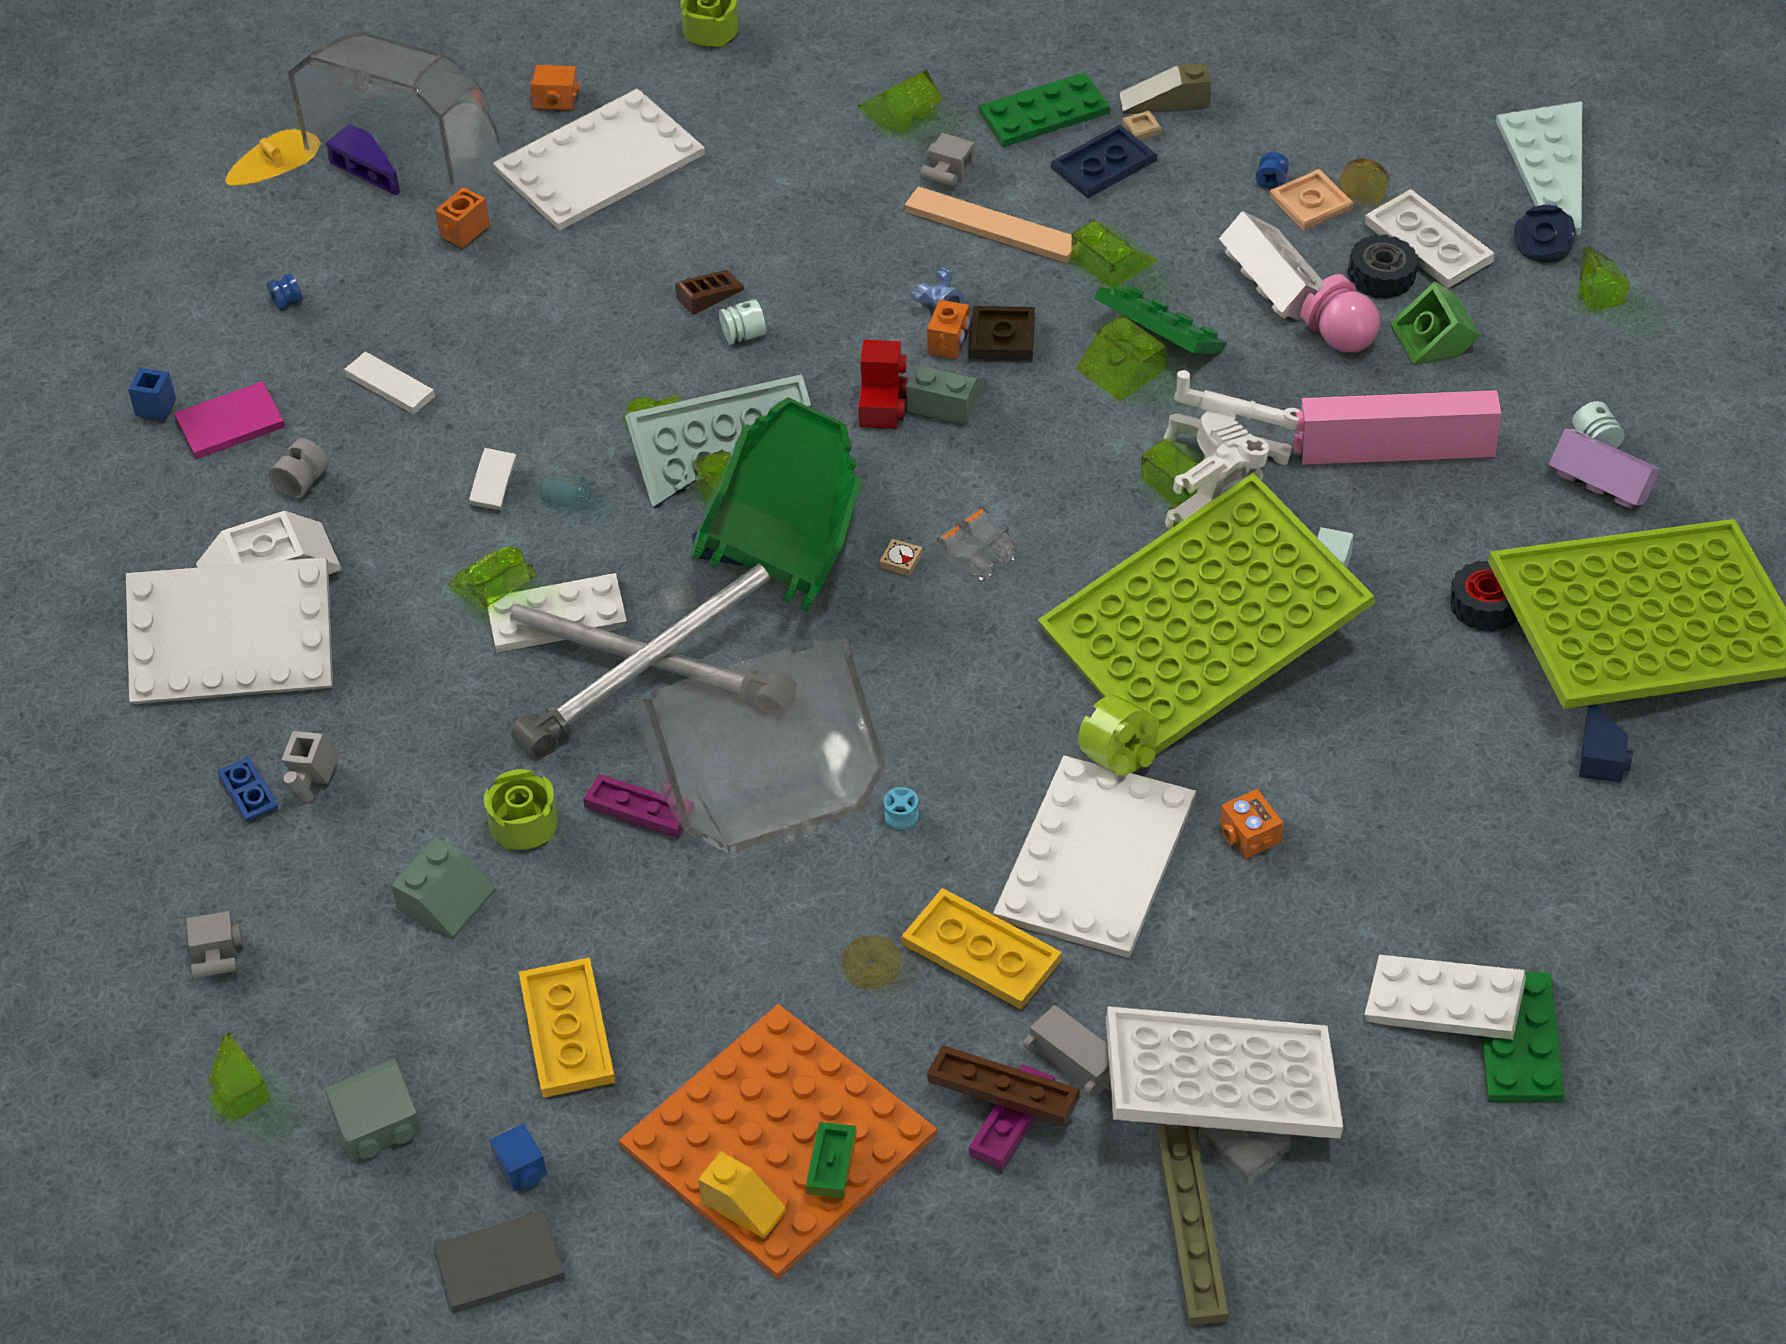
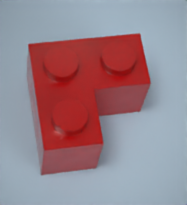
[858,339,909,429]

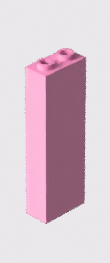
[1294,390,1501,465]

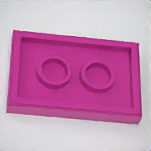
[174,381,285,459]

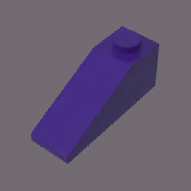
[326,124,400,196]

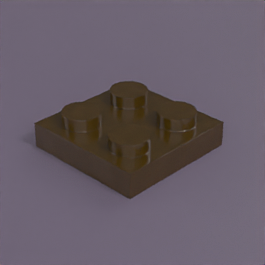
[970,306,1035,359]

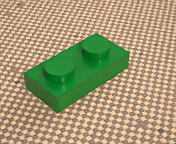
[806,1122,857,1199]

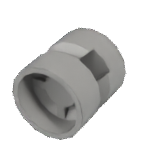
[269,438,329,499]

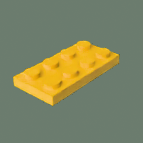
[901,888,1062,1010]
[519,957,616,1098]

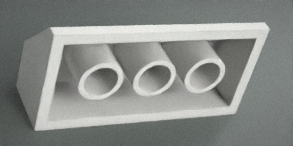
[1219,211,1325,321]

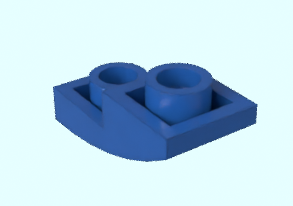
[217,756,278,822]

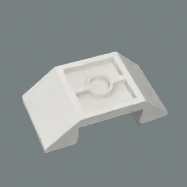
[196,511,341,574]

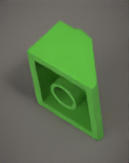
[1390,281,1481,365]

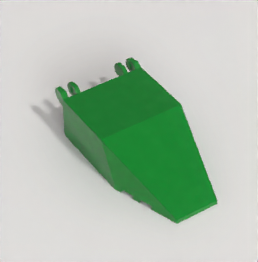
[690,397,861,612]

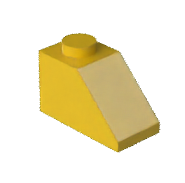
[698,1151,786,1239]

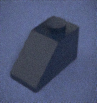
[1579,704,1633,782]

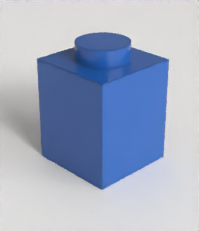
[128,368,176,421]
[490,1123,547,1191]

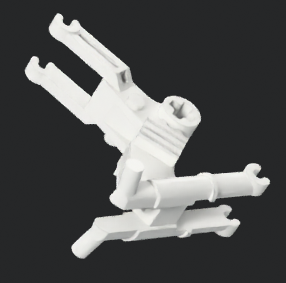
[1162,370,1301,529]

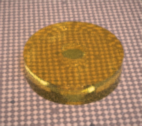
[1340,158,1390,203]
[843,935,901,989]

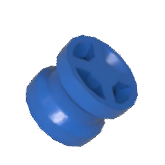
[1256,152,1289,189]
[267,273,302,310]

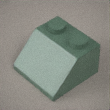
[906,365,987,425]
[391,837,496,939]
[324,1059,421,1161]

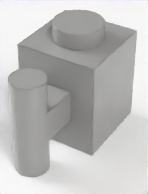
[920,133,975,187]
[281,731,340,802]
[187,911,243,978]

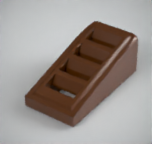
[675,269,744,315]

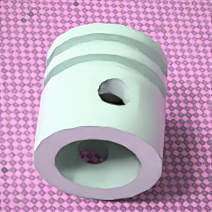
[719,299,766,345]
[1572,401,1625,448]

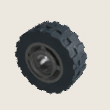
[1348,234,1419,299]

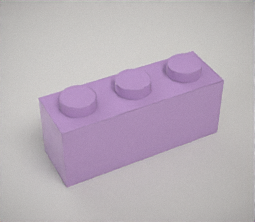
[1549,429,1661,508]

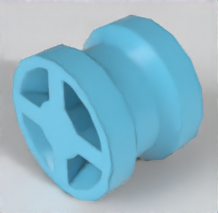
[883,787,919,830]

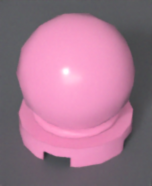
[1300,274,1380,353]

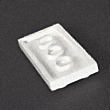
[1365,189,1494,289]
[486,573,628,653]
[1365,955,1526,1040]

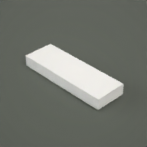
[344,351,435,415]

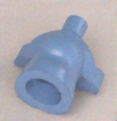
[911,267,964,310]

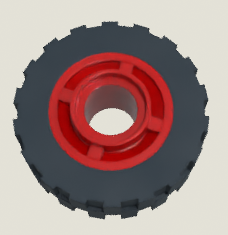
[1450,560,1518,631]

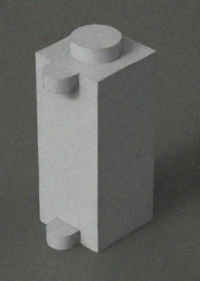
[1022,1005,1111,1096]

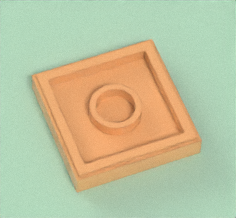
[1269,169,1354,231]

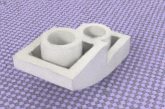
[469,448,517,510]

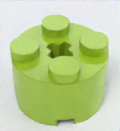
[680,0,740,47]
[1078,695,1159,775]
[484,769,558,850]

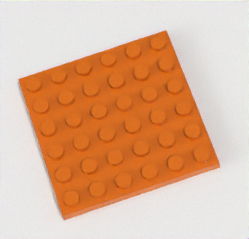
[619,1004,937,1280]

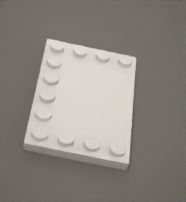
[493,88,705,231]
[126,557,333,704]
[993,755,1196,958]
[1106,1007,1343,1139]

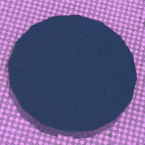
[1513,205,1576,263]

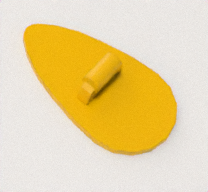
[225,129,318,186]

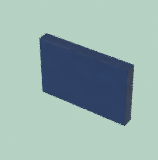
[1051,125,1157,198]

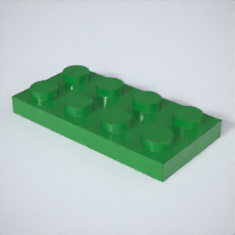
[979,72,1110,147]
[1094,285,1227,354]
[1481,972,1564,1102]

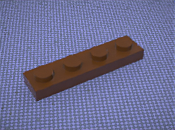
[927,1045,1080,1126]

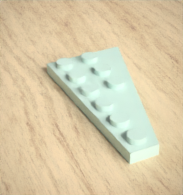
[1496,101,1582,235]
[625,374,811,507]

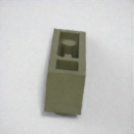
[1119,63,1211,114]

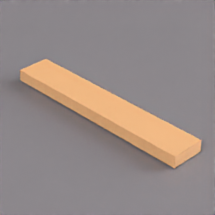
[904,187,1080,263]

